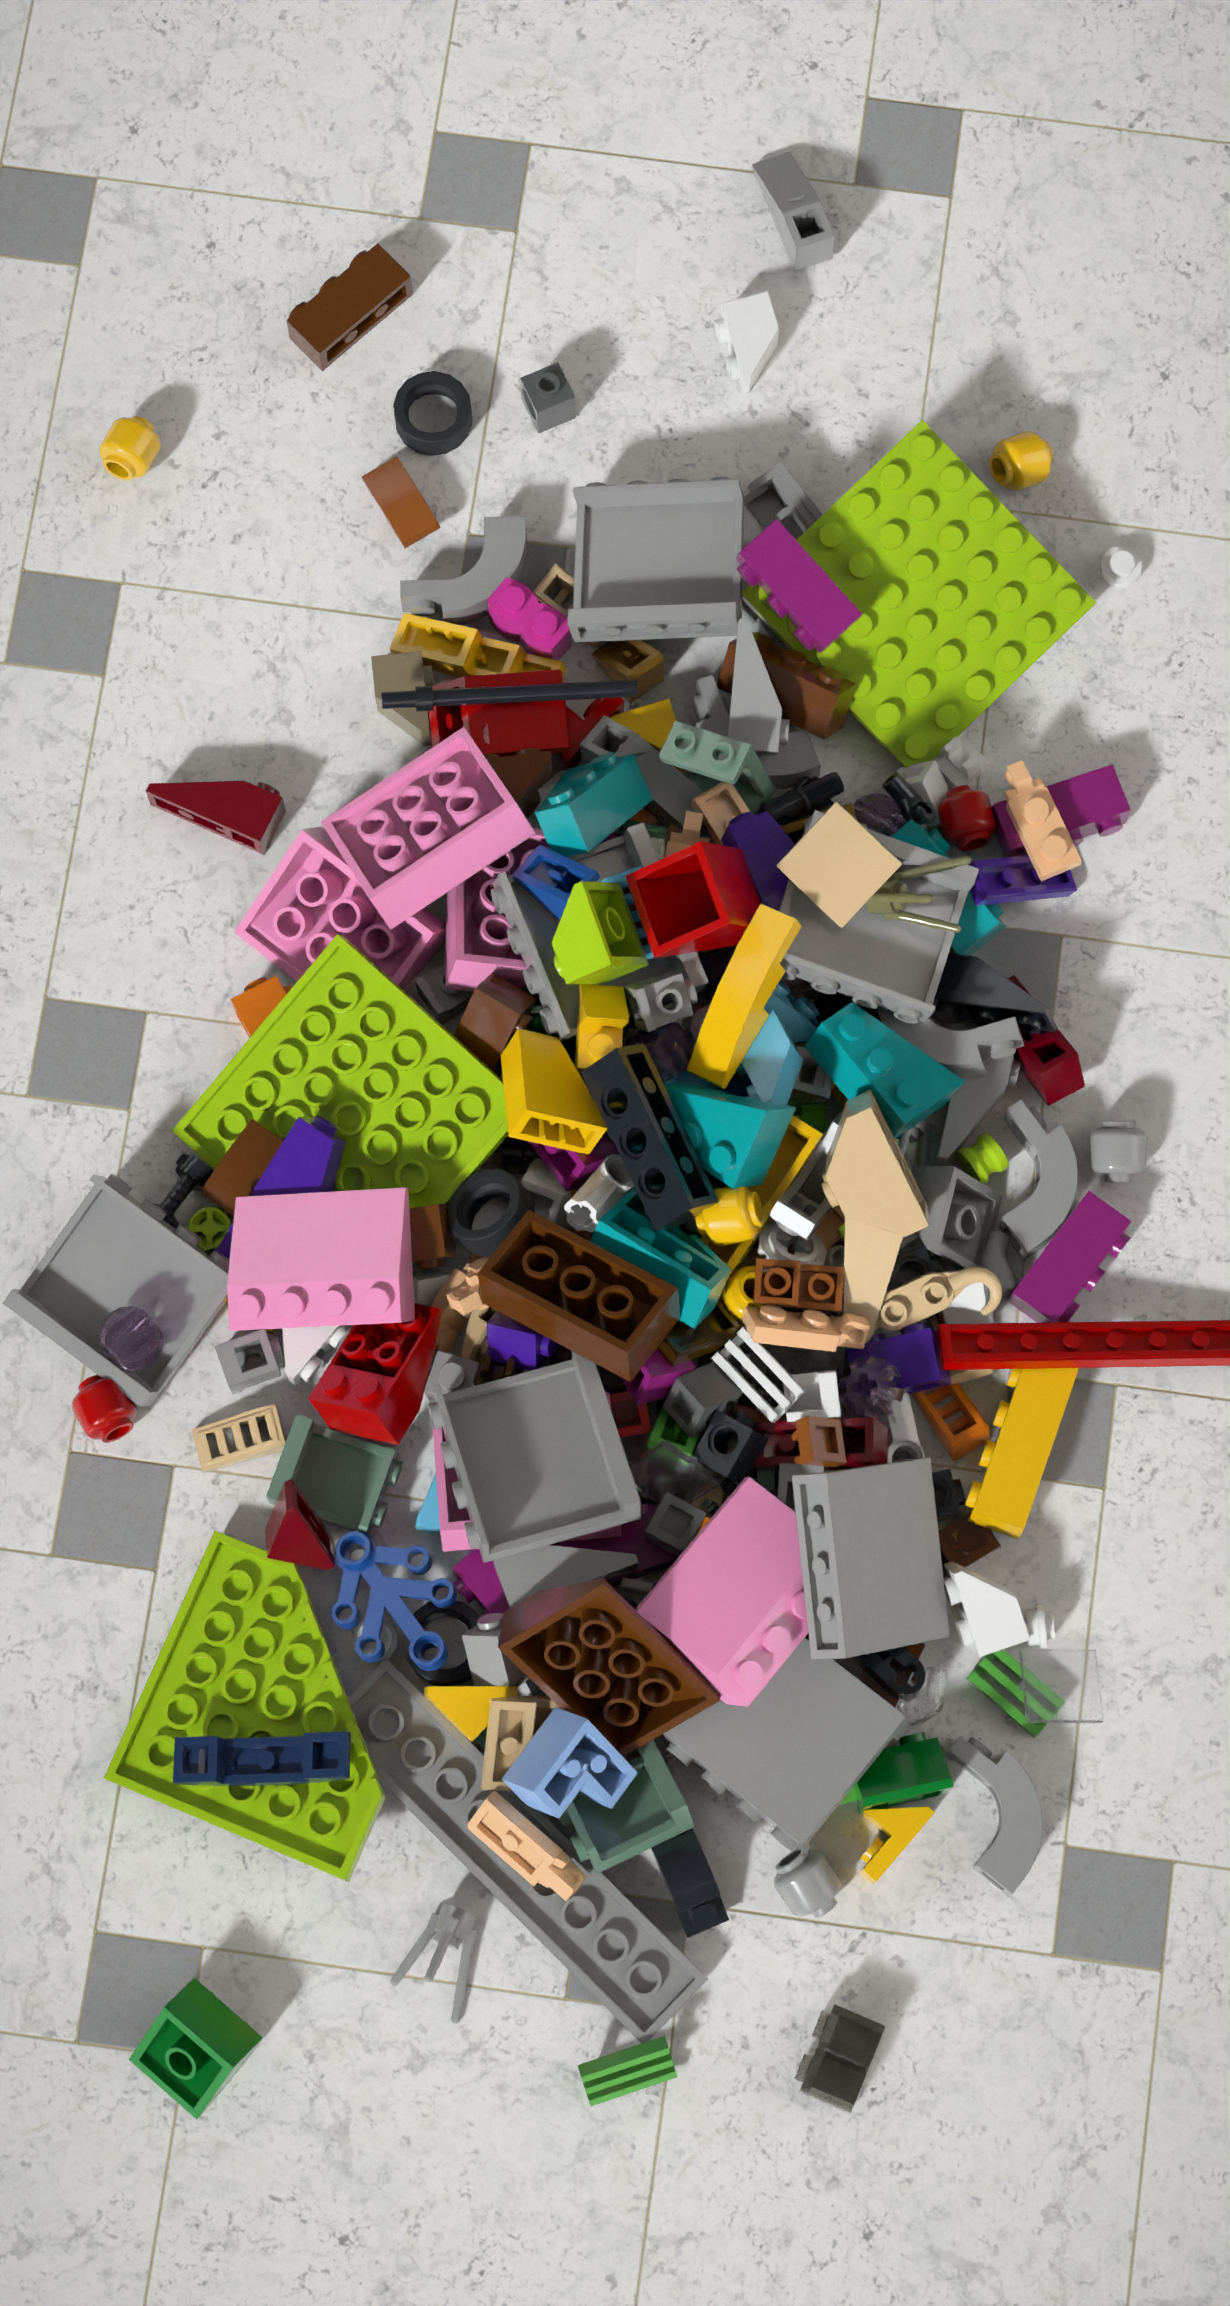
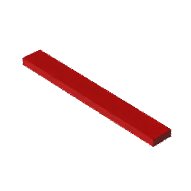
[937,1320,1230,1370]

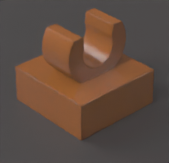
[791,1416,846,1467]

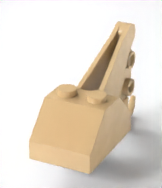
[821,1090,1003,1343]

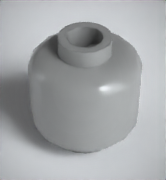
[1090,1121,1146,1182]
[774,1848,841,1918]

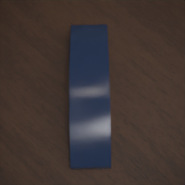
[173,1731,351,1786]

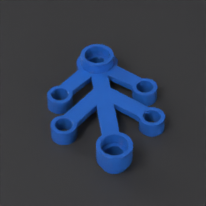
[331,1531,457,1671]

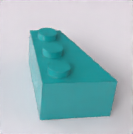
[535,752,653,857]
[891,820,1006,956]
[804,1002,965,1140]
[664,1082,796,1189]
[590,1187,731,1329]

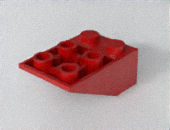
[429,669,571,757]
[308,1303,443,1445]

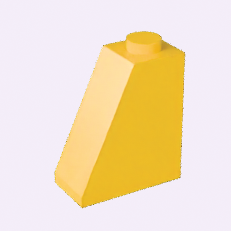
[501,1028,608,1155]

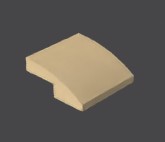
[776,801,902,928]
[481,1696,561,1791]

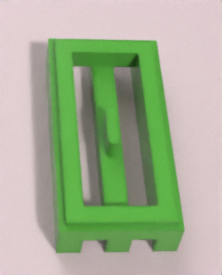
[966,1649,1065,1738]
[577,2036,677,2106]

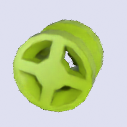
[956,1132,1009,1184]
[188,1207,232,1255]

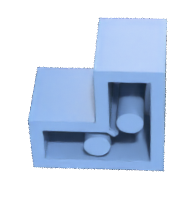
[502,1707,638,1818]

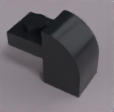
[651,1828,729,1938]

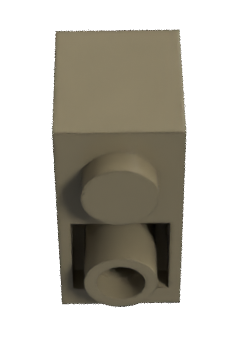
[371,651,434,746]

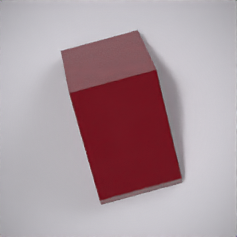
[265,1479,335,1570]

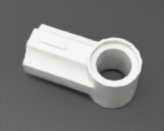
[564,1154,634,1233]
[871,1393,925,1463]

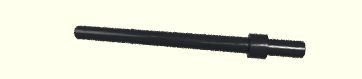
[381,680,637,712]

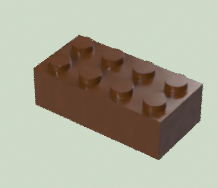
[478,1210,680,1382]

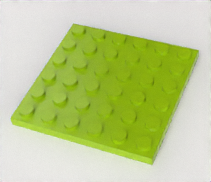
[741,420,1097,768]
[172,934,508,1208]

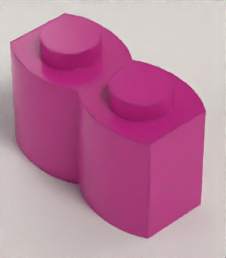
[487,578,572,661]

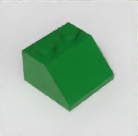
[854,1732,954,1814]
[129,1978,263,2119]

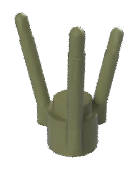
[866,856,971,933]

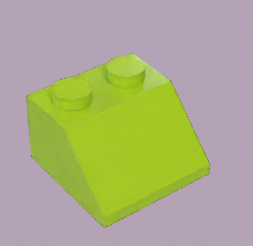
[551,881,649,984]

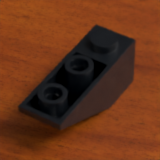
[932,954,1057,1034]

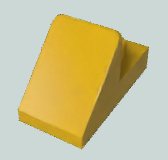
[575,984,629,1071]
[860,1806,935,1885]

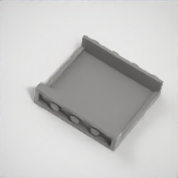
[567,477,745,642]
[778,810,979,1024]
[491,822,709,1043]
[2,1174,230,1407]
[428,1351,641,1563]
[792,1458,950,1659]
[663,1637,909,1854]

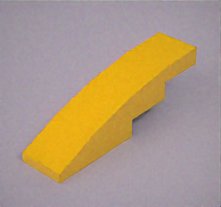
[389,613,567,678]
[687,904,802,1089]

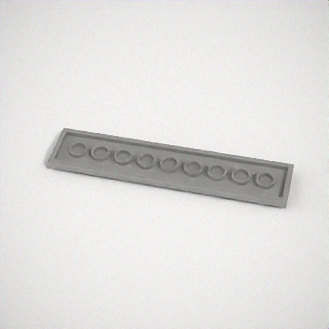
[348,1659,708,2043]

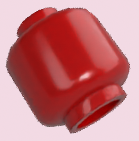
[938,785,997,852]
[72,1375,137,1443]

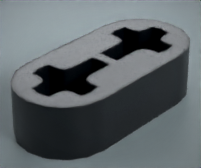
[852,1647,926,1700]

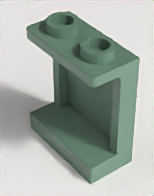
[659,721,776,816]
[266,1413,403,1534]
[560,1740,695,1874]

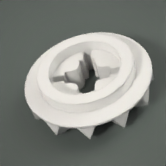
[757,1221,826,1265]

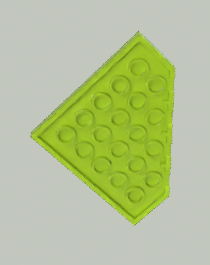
[104,1530,386,1882]

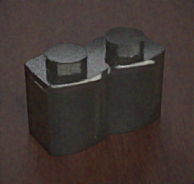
[794,2004,885,2114]

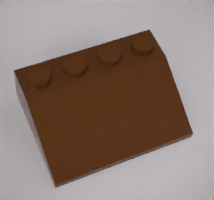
[498,1578,721,1757]

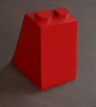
[625,841,761,958]

